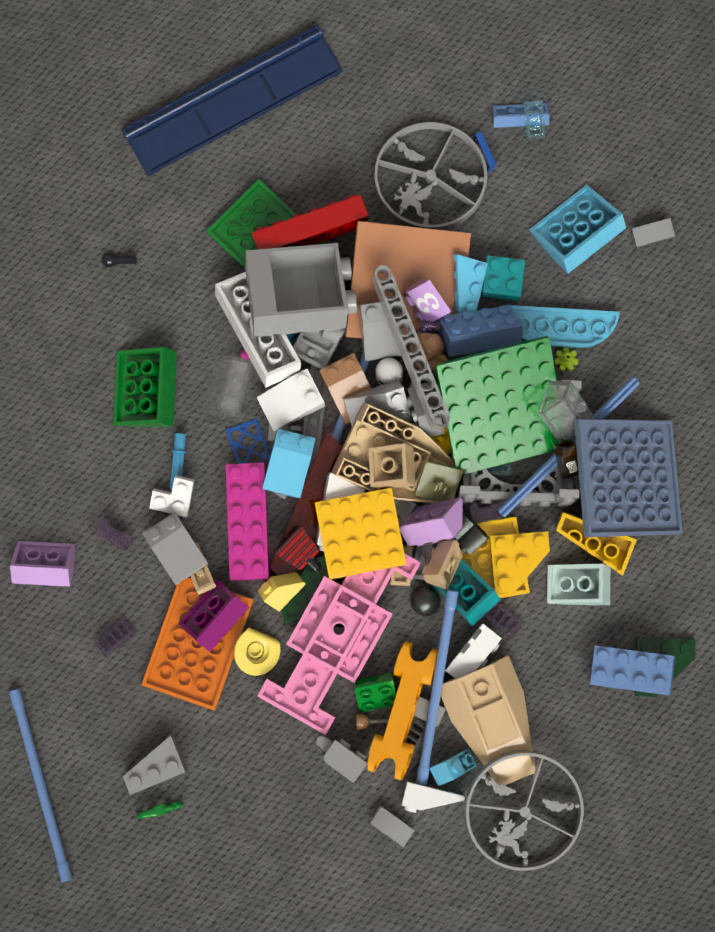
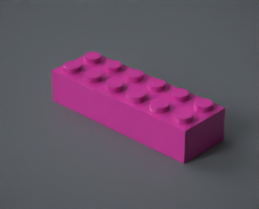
[226,463,270,582]

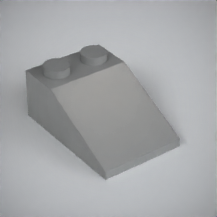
[357,301,402,361]
[343,380,413,427]
[142,512,208,585]

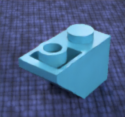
[430,748,477,786]

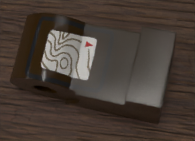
[554,439,579,479]

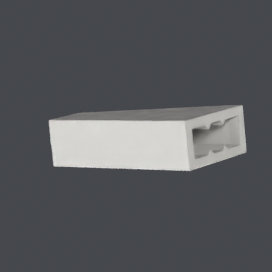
[315,472,365,552]

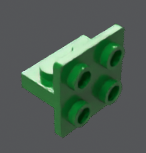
[353,672,396,712]

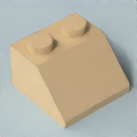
[369,443,415,488]
[422,540,463,590]

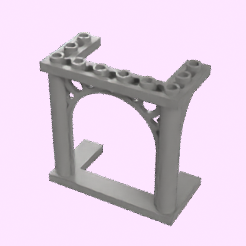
[457,380,582,507]

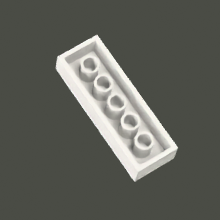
[215,272,301,387]

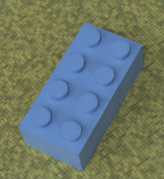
[437,305,523,357]
[590,645,675,696]

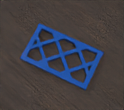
[225,418,270,472]

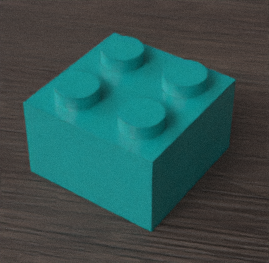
[482,255,525,302]

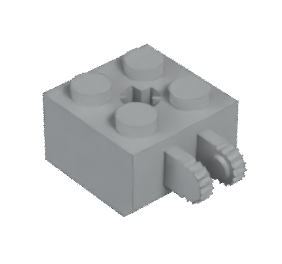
[406,383,444,438]
[316,735,368,783]

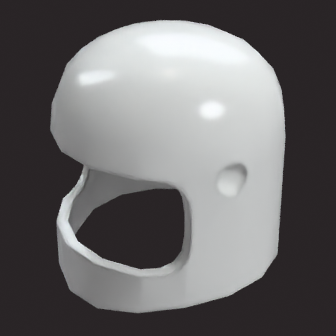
[375,357,403,386]

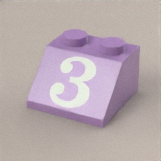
[404,278,451,324]

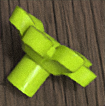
[554,348,578,372]

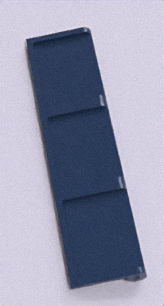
[121,24,343,176]

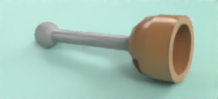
[355,714,389,730]

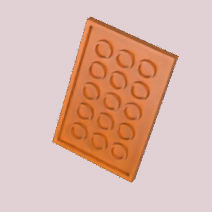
[141,577,254,711]

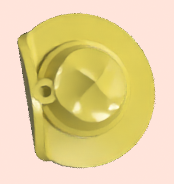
[234,628,280,676]

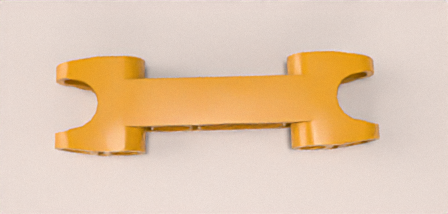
[367,641,438,780]

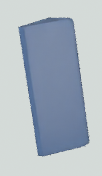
[492,103,550,128]

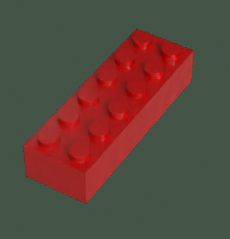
[252,194,368,250]

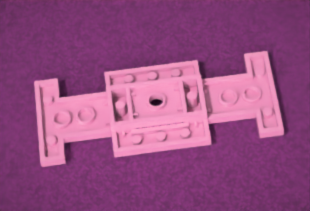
[258,553,421,735]

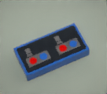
[473,132,496,173]

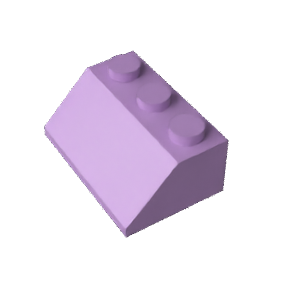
[399,497,463,546]
[10,541,75,587]

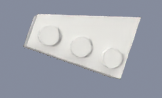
[445,624,502,679]

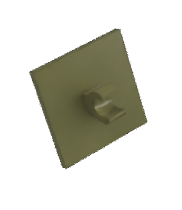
[415,461,464,501]

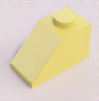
[258,572,305,612]

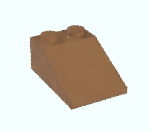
[319,353,371,425]

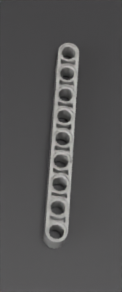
[372,265,450,431]

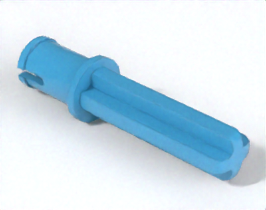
[170,433,187,490]

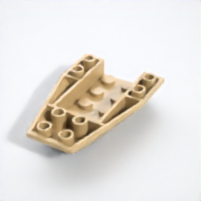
[441,655,536,785]

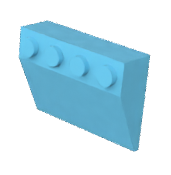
[529,184,626,274]

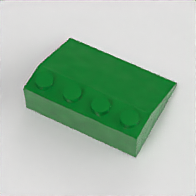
[113,347,177,427]

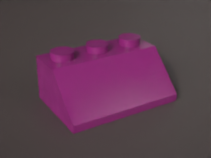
[178,580,249,652]

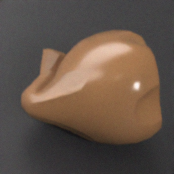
[410,333,449,371]

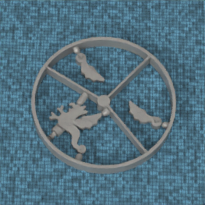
[374,122,487,230]
[464,750,584,871]

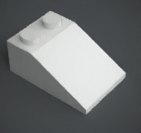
[257,369,325,431]

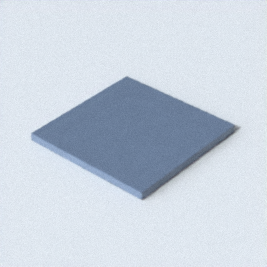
[574,419,683,537]

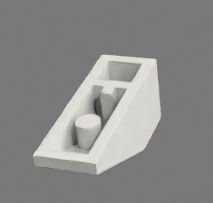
[402,781,465,813]

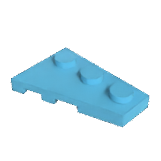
[453,254,488,314]

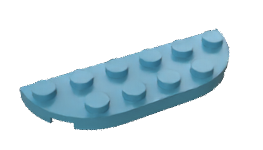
[506,305,620,348]

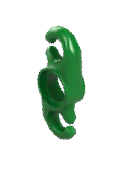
[136,801,184,819]

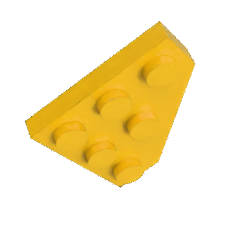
[490,532,550,594]

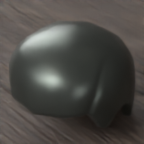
[410,586,441,617]

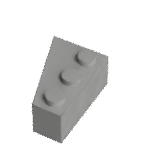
[123,735,187,795]

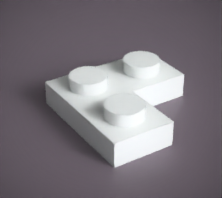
[149,475,195,517]

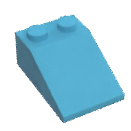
[262,429,316,499]

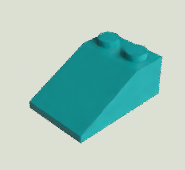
[433,559,501,626]

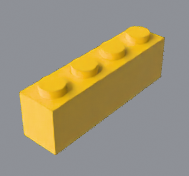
[555,511,637,576]

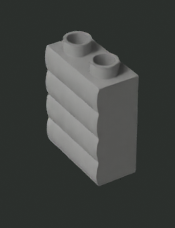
[245,243,357,336]

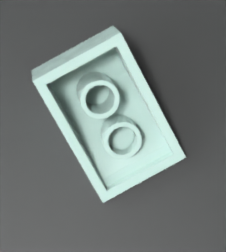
[547,564,611,605]

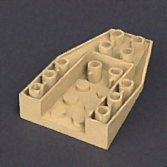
[331,402,454,503]

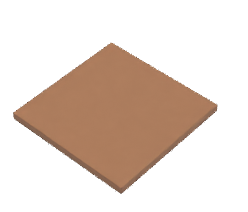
[345,221,471,338]

